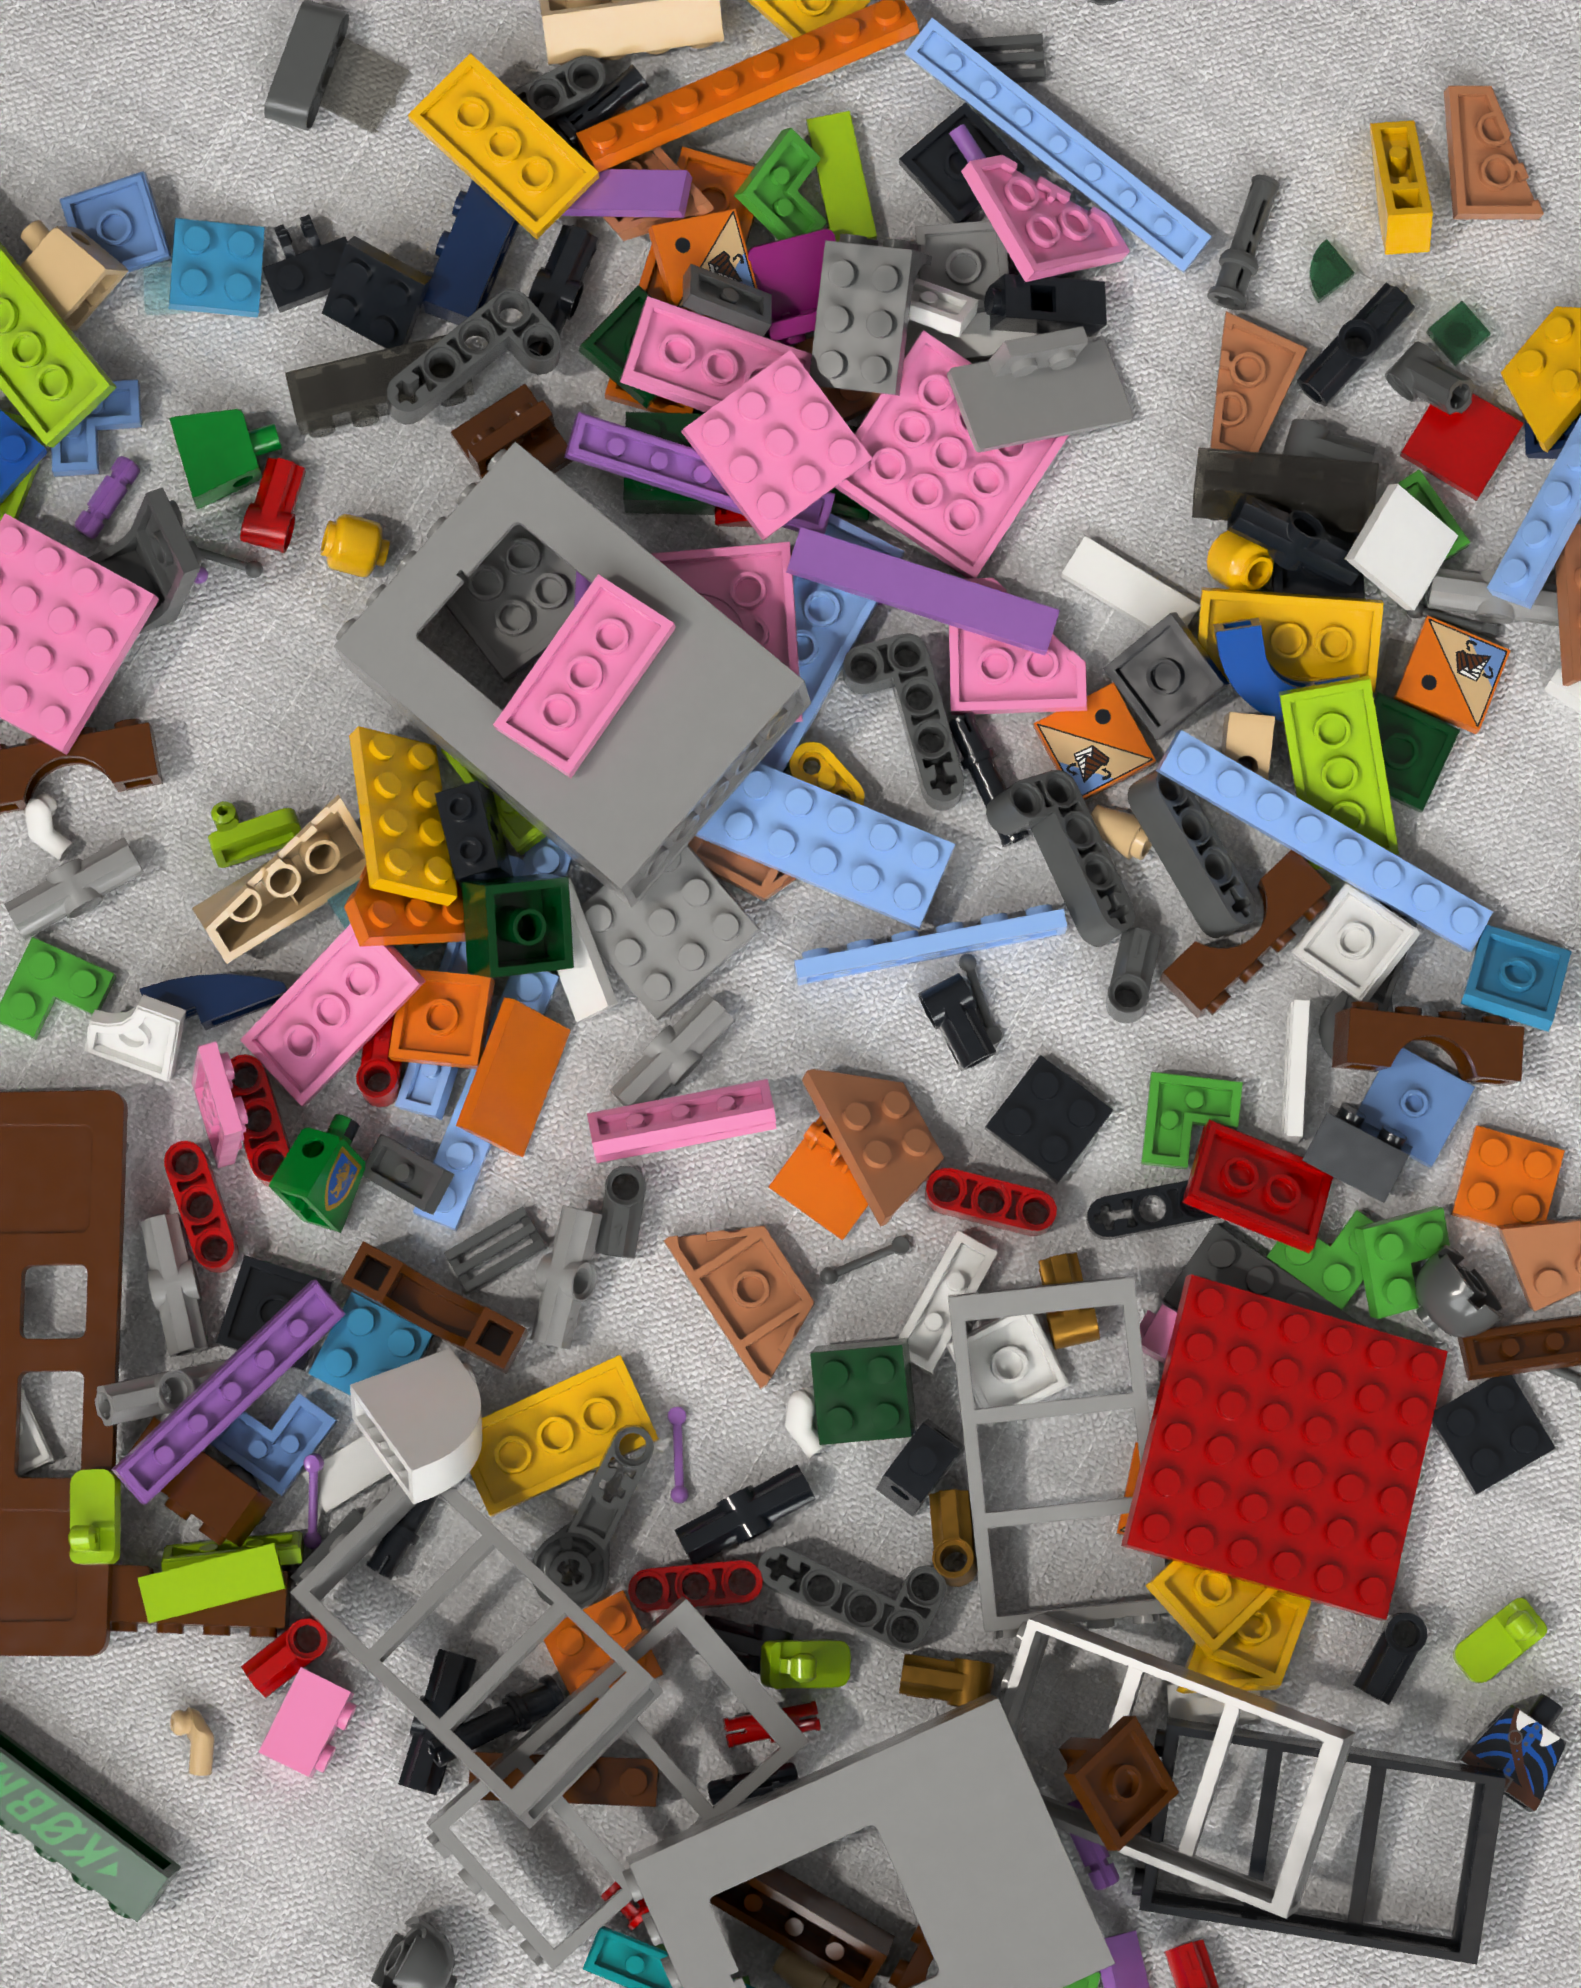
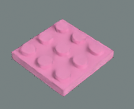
[681,349,873,541]

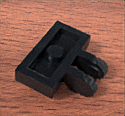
[262,214,348,313]

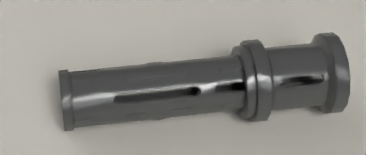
[1207,174,1280,310]

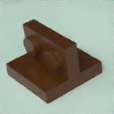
[451,384,573,479]
[1058,1716,1179,1851]

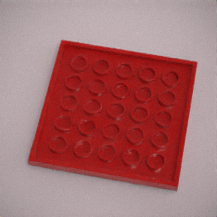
[1121,1274,1448,1621]

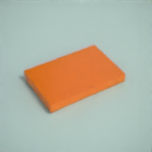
[456,997,571,1157]

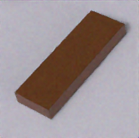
[1458,1316,1581,1381]

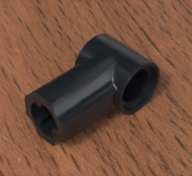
[918,973,996,1071]
[1353,1613,1428,1705]
[695,1615,794,1674]

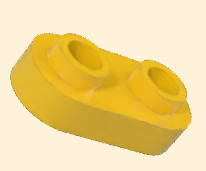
[789,742,865,806]

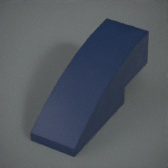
[139,974,288,1030]

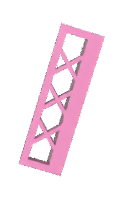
[587,1079,777,1163]

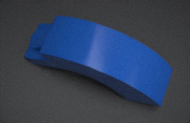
[1213,618,1359,722]

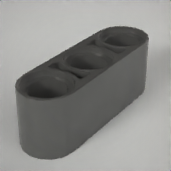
[264,0,349,131]
[512,56,607,128]

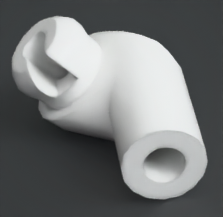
[25,793,74,861]
[785,1387,827,1459]

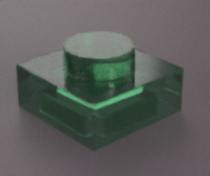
[1426,301,1491,366]

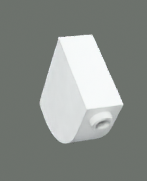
[350,1348,482,1504]

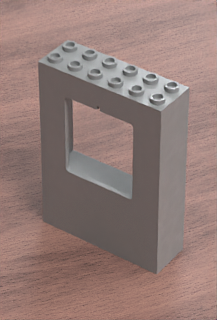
[334,442,811,908]
[622,1693,1115,1988]

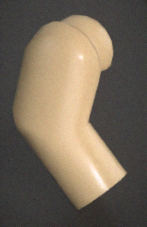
[170,1707,214,1776]

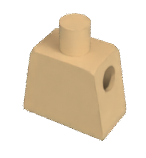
[20,220,128,331]
[1221,712,1275,815]

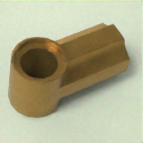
[1038,1252,1100,1350]
[929,1489,977,1587]
[899,1654,995,1707]

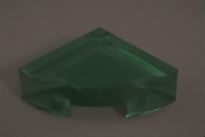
[1309,239,1355,303]

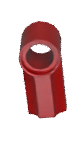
[240,458,306,553]
[356,1014,402,1107]
[241,1616,332,1698]
[1164,1939,1219,1988]

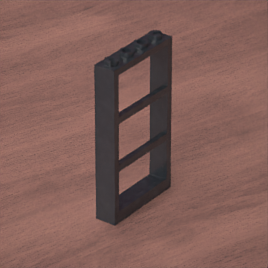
[1131,1717,1506,1965]

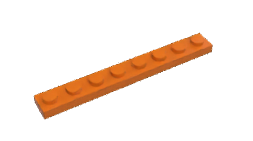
[576,0,919,173]

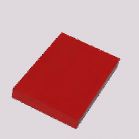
[1182,1119,1333,1254]

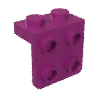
[748,228,836,345]

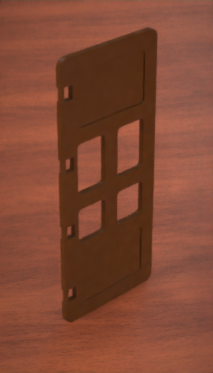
[0,1090,128,1657]

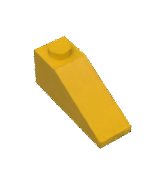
[1370,120,1433,255]

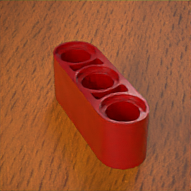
[231,1054,290,1187]
[164,1141,239,1273]
[925,1168,1057,1236]
[628,1560,763,1613]

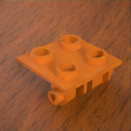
[768,1115,868,1241]

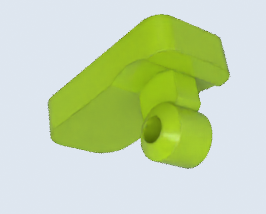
[208,801,302,868]
[68,1469,121,1565]
[1453,1598,1547,1683]
[760,1639,851,1689]

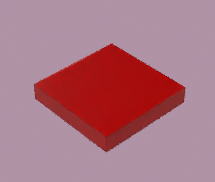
[1400,394,1524,501]

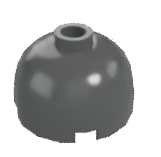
[1416,1245,1504,1338]
[371,1916,457,1988]

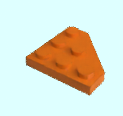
[344,865,465,947]

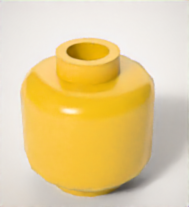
[320,514,390,577]
[1206,530,1274,591]

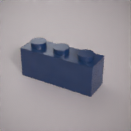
[423,180,519,325]

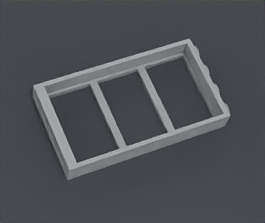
[948,1276,1169,1639]
[290,1481,664,1829]
[426,1597,809,1970]
[1000,1613,1355,1919]

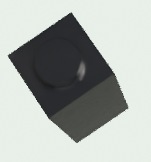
[984,274,1107,337]

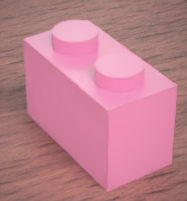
[259,1667,357,1778]

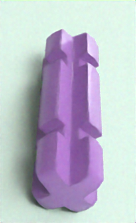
[75,456,140,539]
[1067,1799,1119,1890]

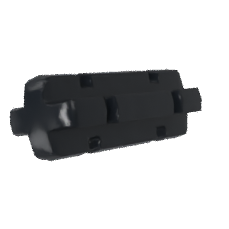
[707,1762,799,1805]

